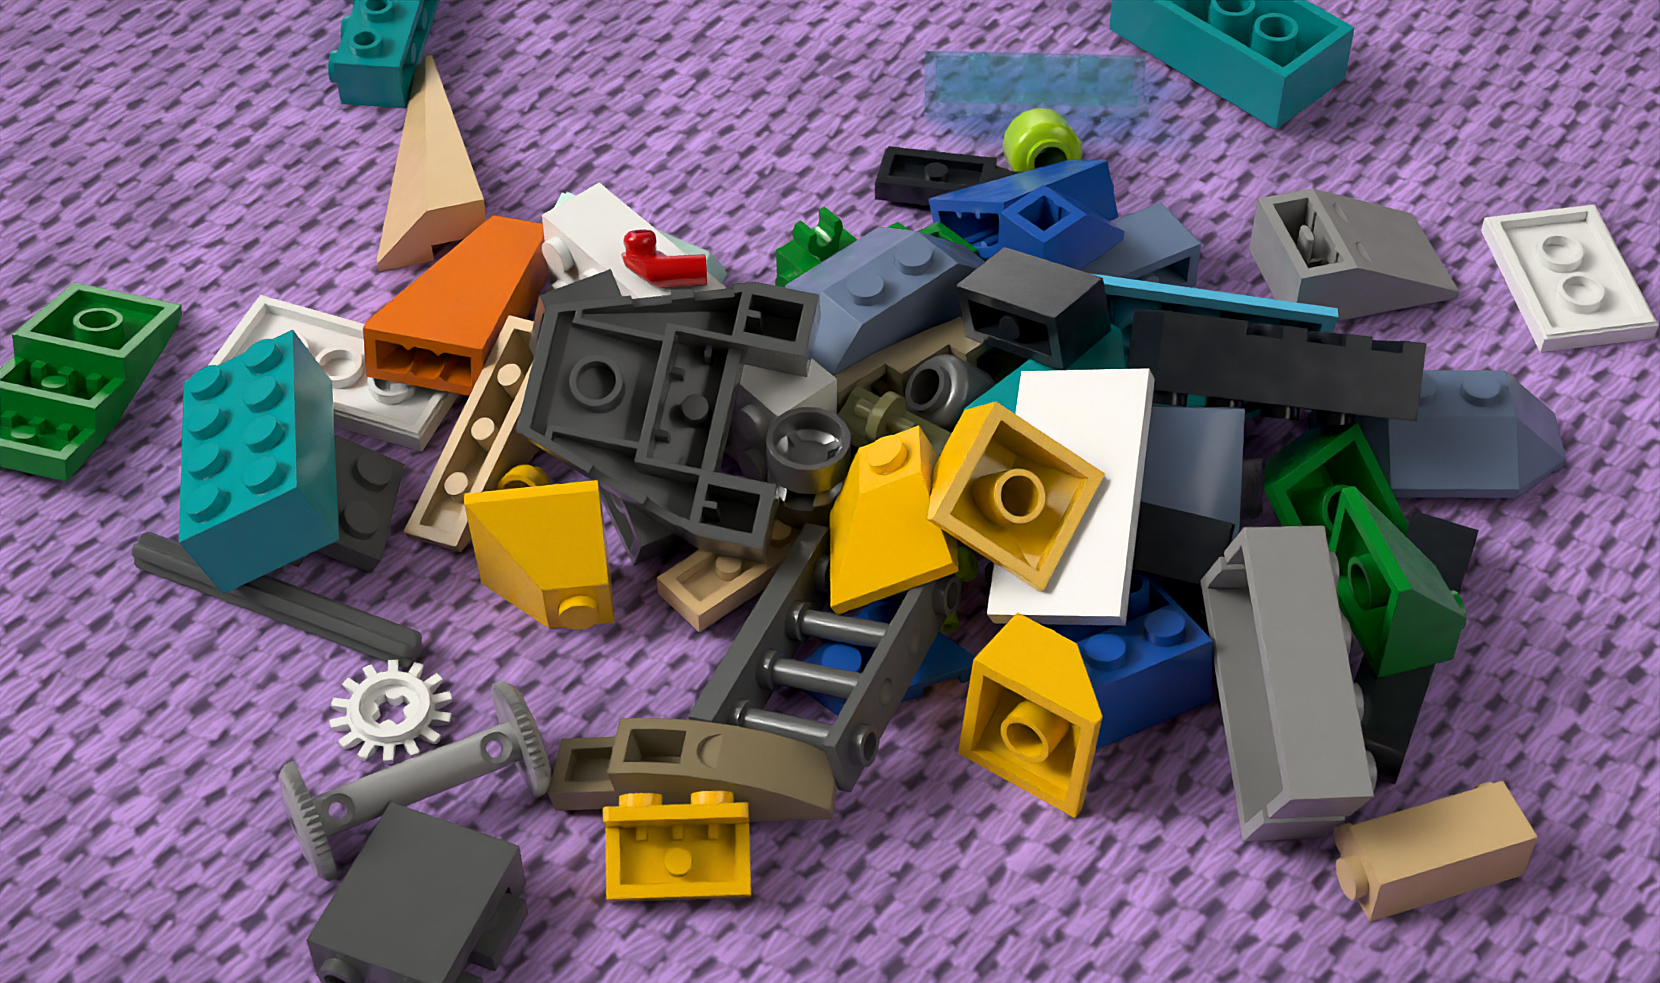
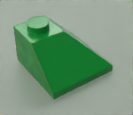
[1263,422,1409,549]
[1329,486,1466,678]

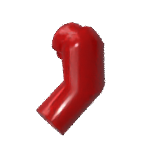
[621,229,707,287]

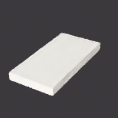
[208,295,459,451]
[987,369,1155,626]

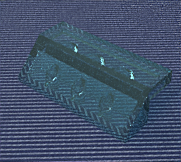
[924,51,1149,122]

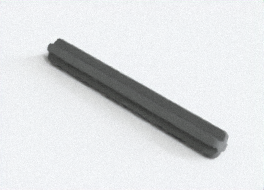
[131,532,424,668]

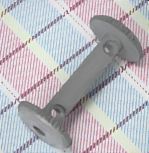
[279,681,551,881]

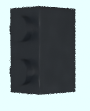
[956,247,1111,370]

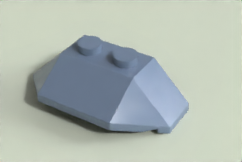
[785,227,985,376]
[1307,370,1566,498]

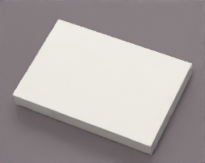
[1481,205,1659,353]

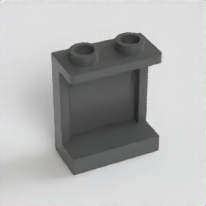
[306,802,526,983]

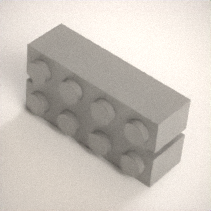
[1201,526,1377,842]

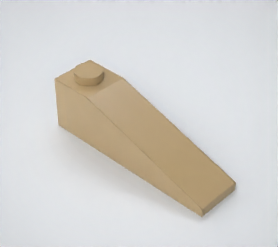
[403,316,540,552]

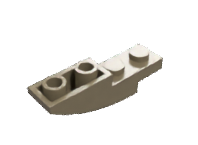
[548,718,837,822]

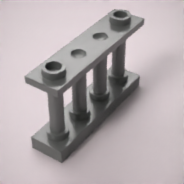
[688,523,961,793]

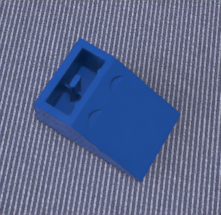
[992,569,1213,750]

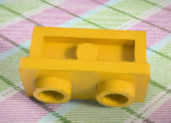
[603,791,751,902]

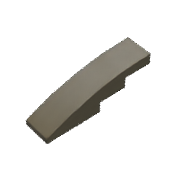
[834,317,1029,414]

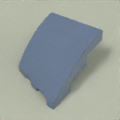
[1140,404,1245,541]

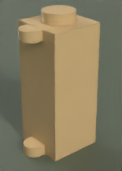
[1333,781,1538,922]

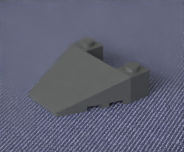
[516,282,821,564]

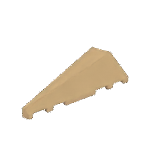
[377,55,487,272]

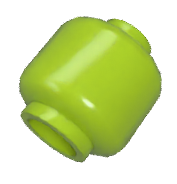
[1003,108,1082,172]

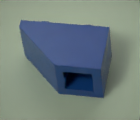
[998,184,1124,270]

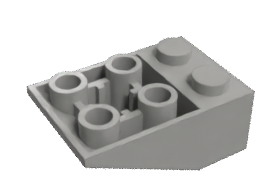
[1249,188,1459,321]

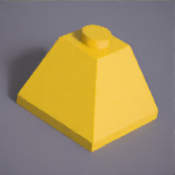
[927,401,1105,591]
[830,425,959,615]
[464,480,615,630]
[958,612,1103,818]

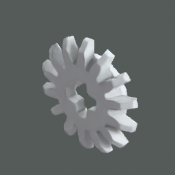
[330,660,452,764]

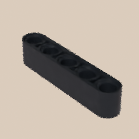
[1354,511,1479,785]

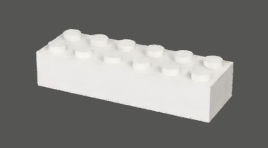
[542,183,837,483]

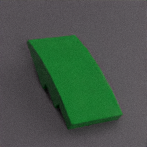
[0,282,182,482]

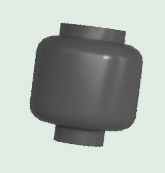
[905,354,996,433]

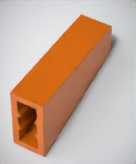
[363,215,549,396]

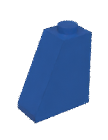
[928,160,1119,258]

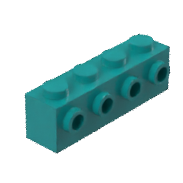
[328,0,440,108]

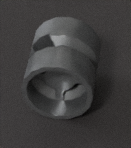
[766,407,851,529]

